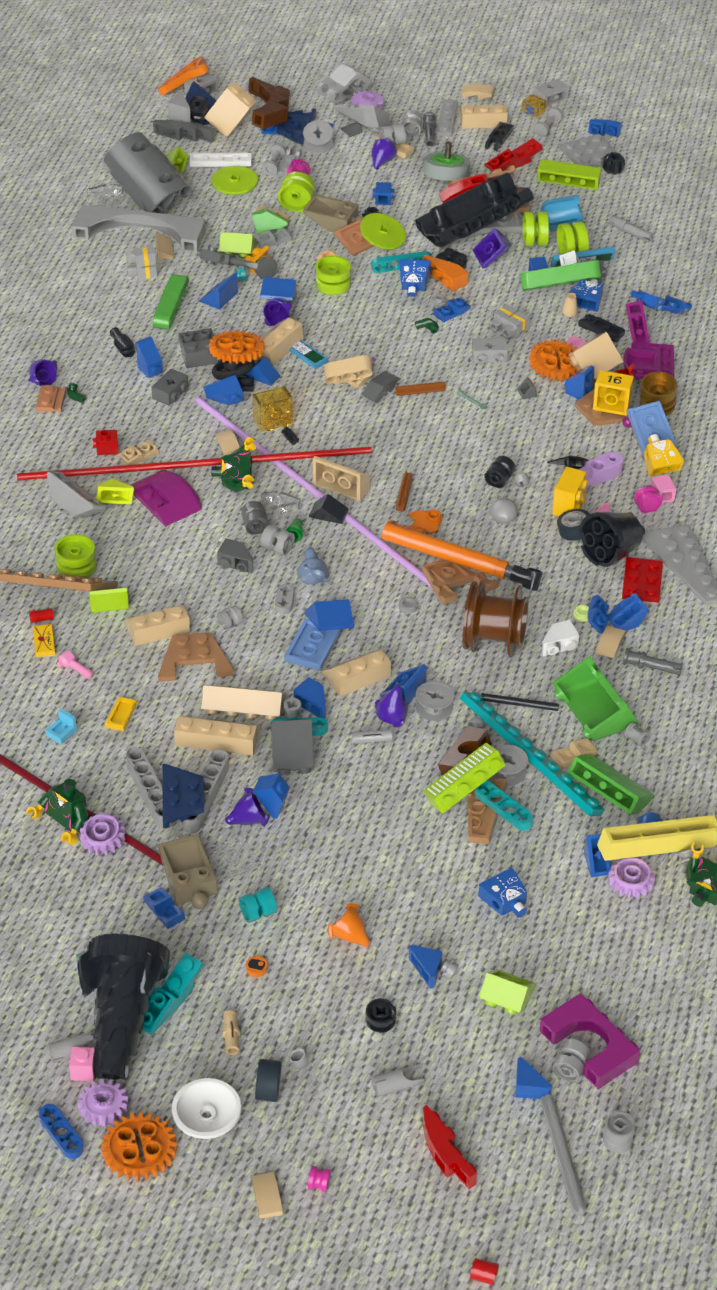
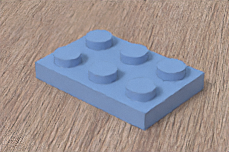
[626,401,678,459]
[284,618,341,671]

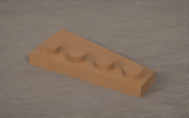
[468,778,507,844]

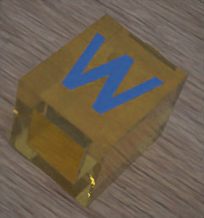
[522,94,546,118]

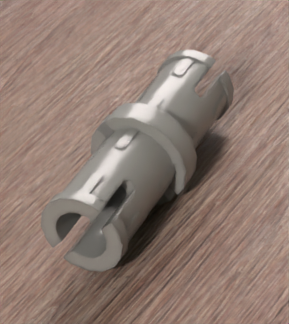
[352,729,392,745]

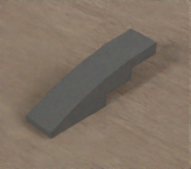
[153,120,215,143]

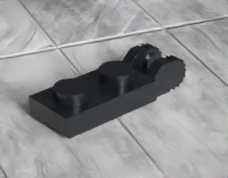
[485,122,514,151]
[578,314,625,343]

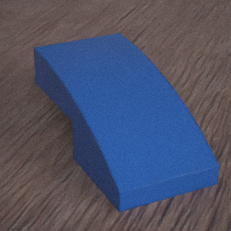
[143,887,186,929]

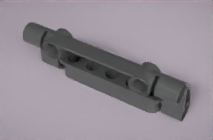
[104,132,192,214]

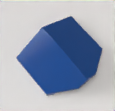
[606,593,649,631]

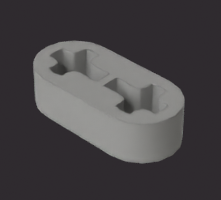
[275,584,294,614]

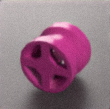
[308,1166,331,1192]

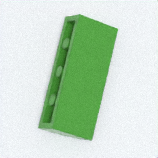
[567,754,654,815]

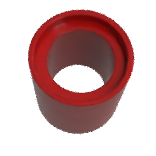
[470,1257,499,1286]

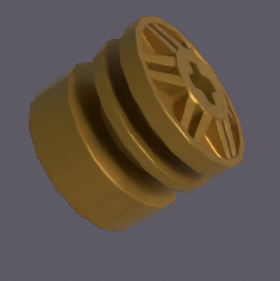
[639,371,677,416]

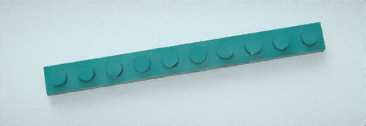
[459,691,605,816]

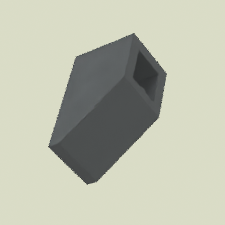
[217,538,253,573]

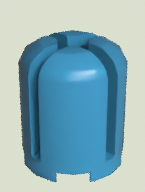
[541,195,583,231]

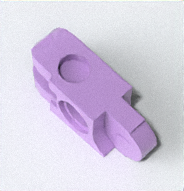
[579,452,623,487]

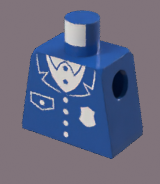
[399,259,431,297]
[569,279,603,312]
[478,867,527,918]

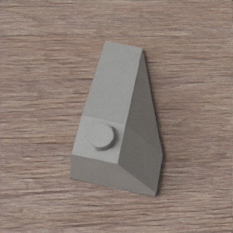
[333,104,391,134]

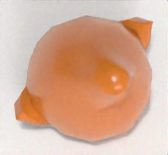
[327,904,371,947]

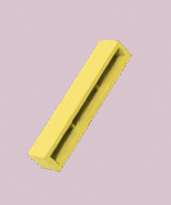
[597,815,717,861]

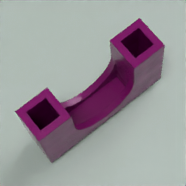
[539,993,640,1090]

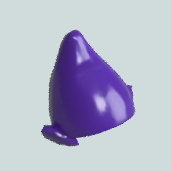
[371,138,397,169]
[263,298,292,326]
[28,359,57,386]
[375,685,408,727]
[225,788,270,827]

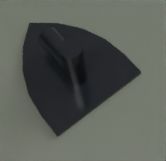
[547,456,589,470]

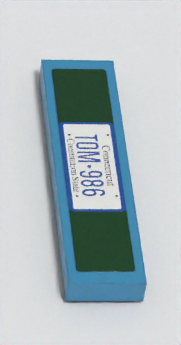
[550,247,616,268]
[290,340,328,369]

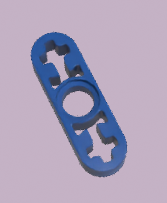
[39,1104,84,1159]

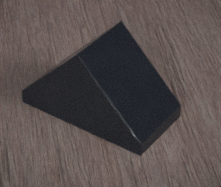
[309,494,349,524]

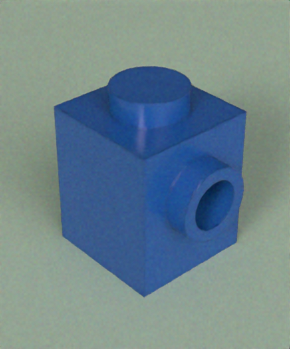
[372,182,395,205]

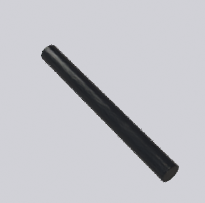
[481,693,559,711]

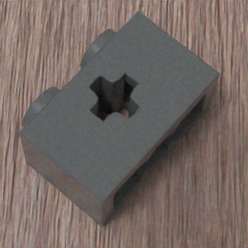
[151,369,189,406]

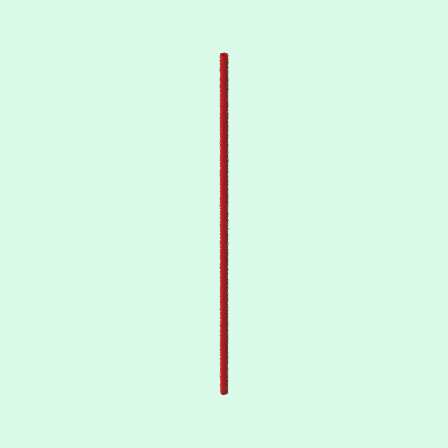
[17,447,372,480]

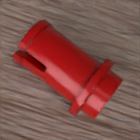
[29,608,54,624]

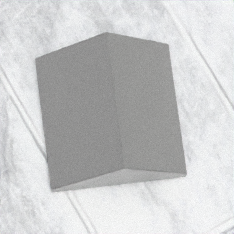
[168,92,190,123]

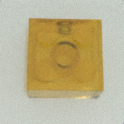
[253,386,293,432]

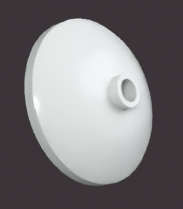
[172,1078,241,1139]

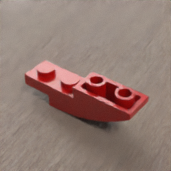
[484,138,543,172]
[439,174,494,203]
[422,1105,477,1189]

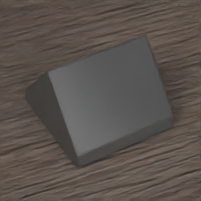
[517,377,537,400]

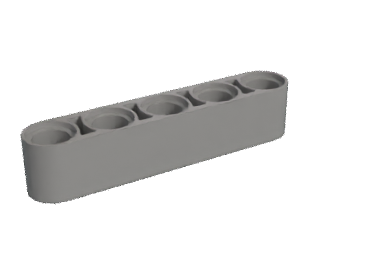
[126,747,174,829]
[182,749,229,833]

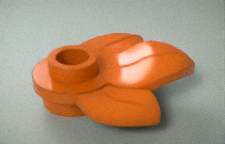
[409,509,442,534]

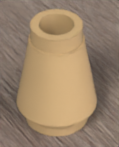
[562,293,578,317]

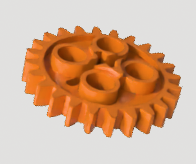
[209,330,264,364]
[529,339,578,382]
[101,1112,177,1182]

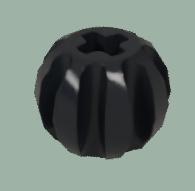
[602,152,625,175]

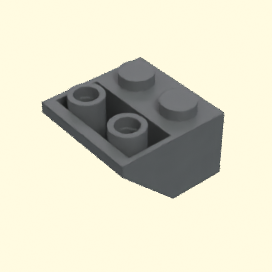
[178,328,219,368]

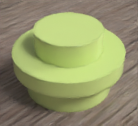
[573,605,589,622]

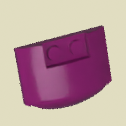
[623,342,674,379]
[130,470,202,527]

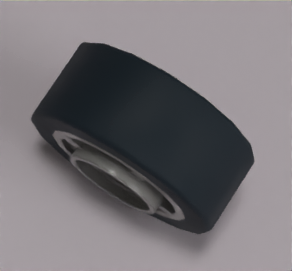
[557,509,590,541]

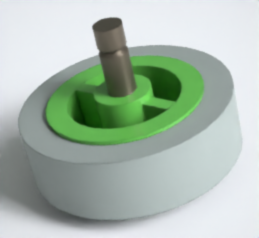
[423,142,471,182]

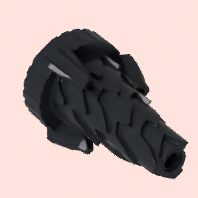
[77,933,171,1080]

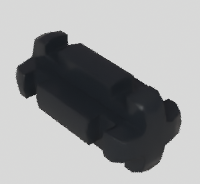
[281,427,299,445]

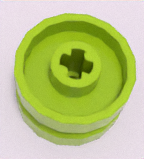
[278,172,316,212]
[522,211,549,247]
[557,221,589,254]
[315,255,351,295]
[54,534,97,578]

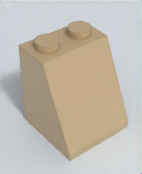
[204,81,257,137]
[569,332,624,380]

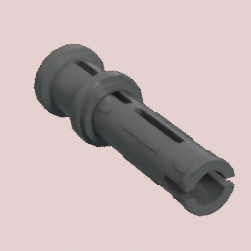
[423,112,436,147]
[623,648,683,676]

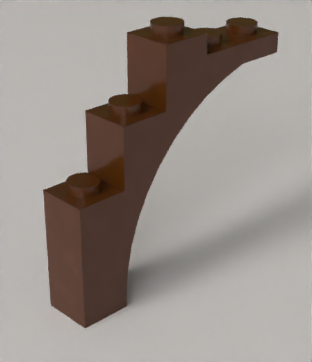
[248,77,290,129]

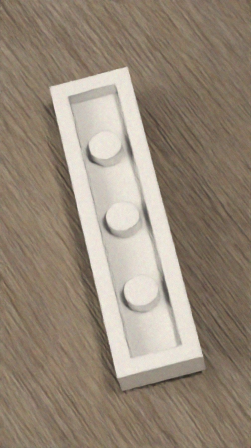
[190,153,251,167]

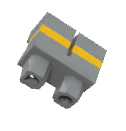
[125,243,158,279]
[490,304,530,339]

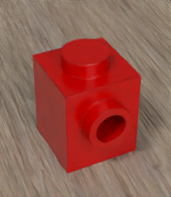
[93,430,118,455]

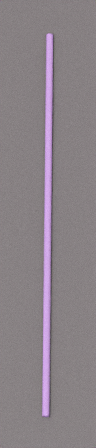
[195,397,432,588]

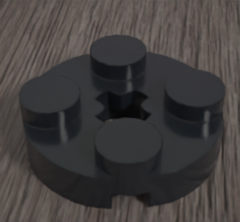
[435,248,467,269]

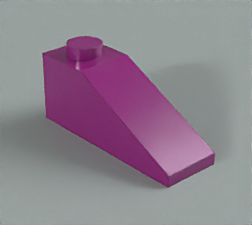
[626,301,650,343]

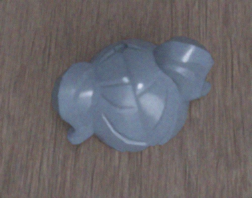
[297,547,329,585]

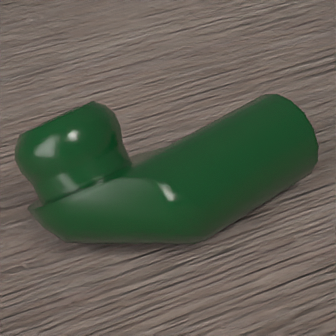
[414,318,439,333]
[67,383,86,403]

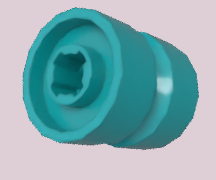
[238,887,277,923]

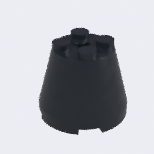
[579,512,645,567]

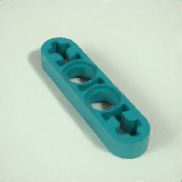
[371,251,432,273]
[474,780,534,831]

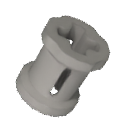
[284,698,301,718]
[624,722,650,747]

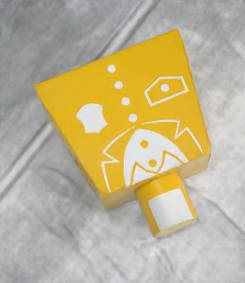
[644,434,684,477]

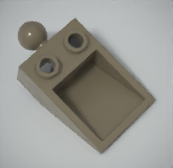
[303,194,364,233]
[158,834,217,909]

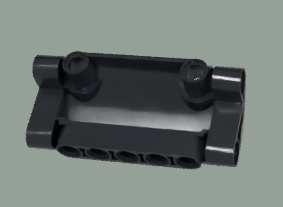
[415,172,534,248]

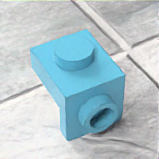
[46,709,77,744]

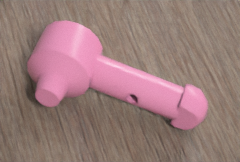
[57,650,93,679]

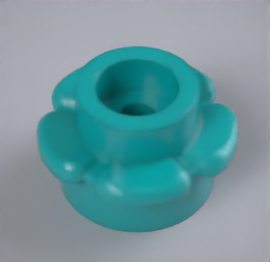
[235,267,248,282]

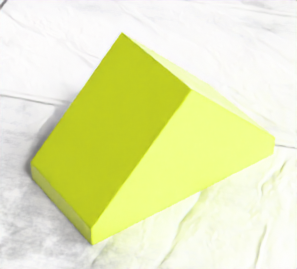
[96,478,134,504]

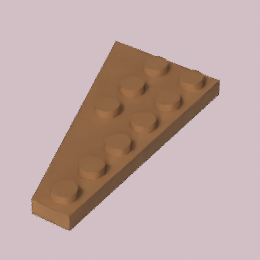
[0,569,118,591]

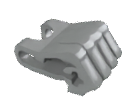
[317,63,371,103]

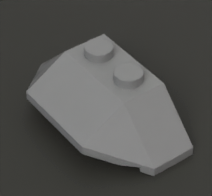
[47,471,106,518]

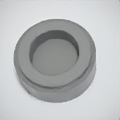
[399,597,418,614]

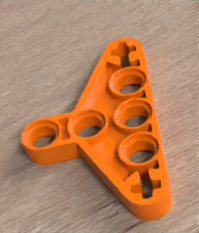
[157,56,209,95]

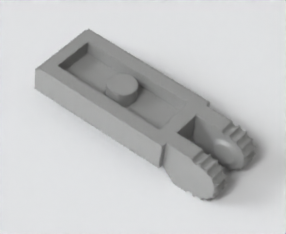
[278,147,301,176]

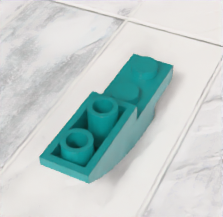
[142,952,205,1035]

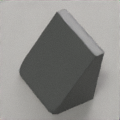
[341,122,363,137]

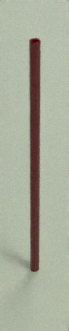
[0,754,163,866]

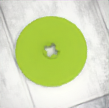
[212,166,258,195]
[360,213,406,250]

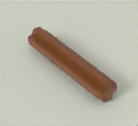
[395,382,446,396]
[396,472,413,512]

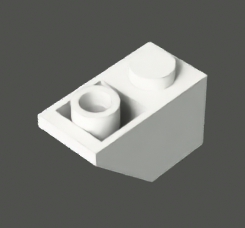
[541,620,579,656]

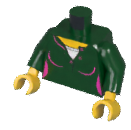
[211,437,256,493]
[26,779,88,845]
[685,842,717,907]

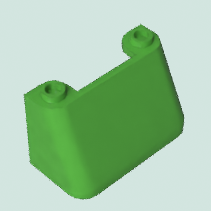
[552,656,639,741]

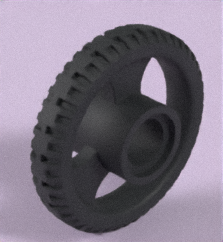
[212,359,255,380]

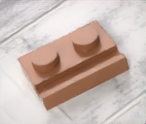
[36,385,66,412]

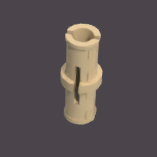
[222,1010,240,1055]

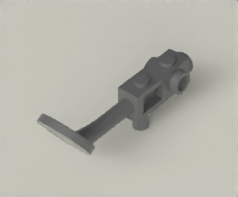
[199,247,277,279]

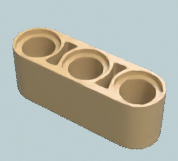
[324,355,373,384]

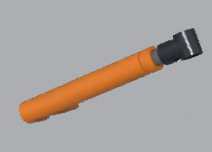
[382,520,543,591]

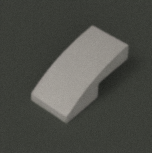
[255,228,292,247]

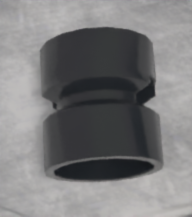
[188,95,208,123]
[484,456,516,489]

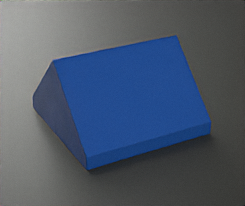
[199,273,238,310]
[260,277,297,301]
[304,599,354,631]
[380,664,427,706]

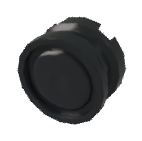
[365,998,396,1033]

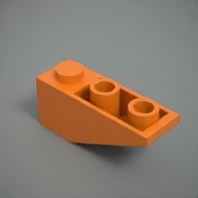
[423,255,468,291]

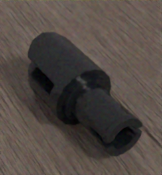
[109,327,135,357]

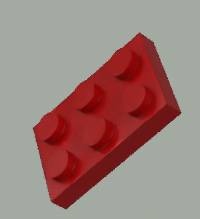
[622,557,663,603]

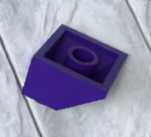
[472,228,512,269]

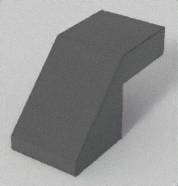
[362,371,399,403]

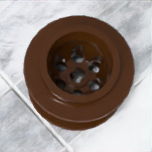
[462,580,529,658]

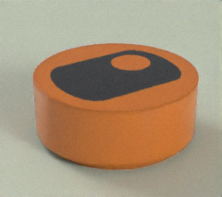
[246,956,268,977]

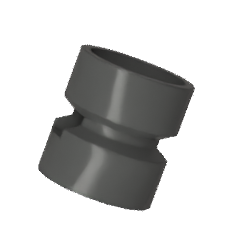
[241,501,269,535]

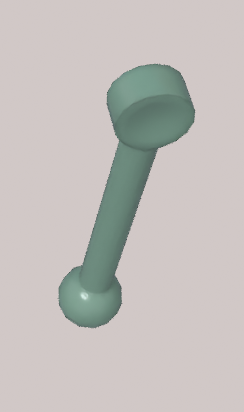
[457,390,487,409]

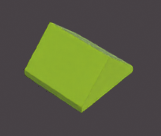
[89,588,129,613]

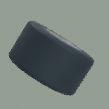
[255,1059,282,1102]

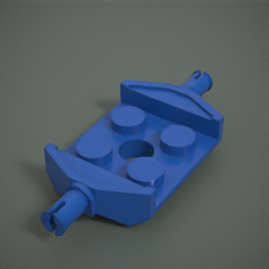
[631,289,692,314]

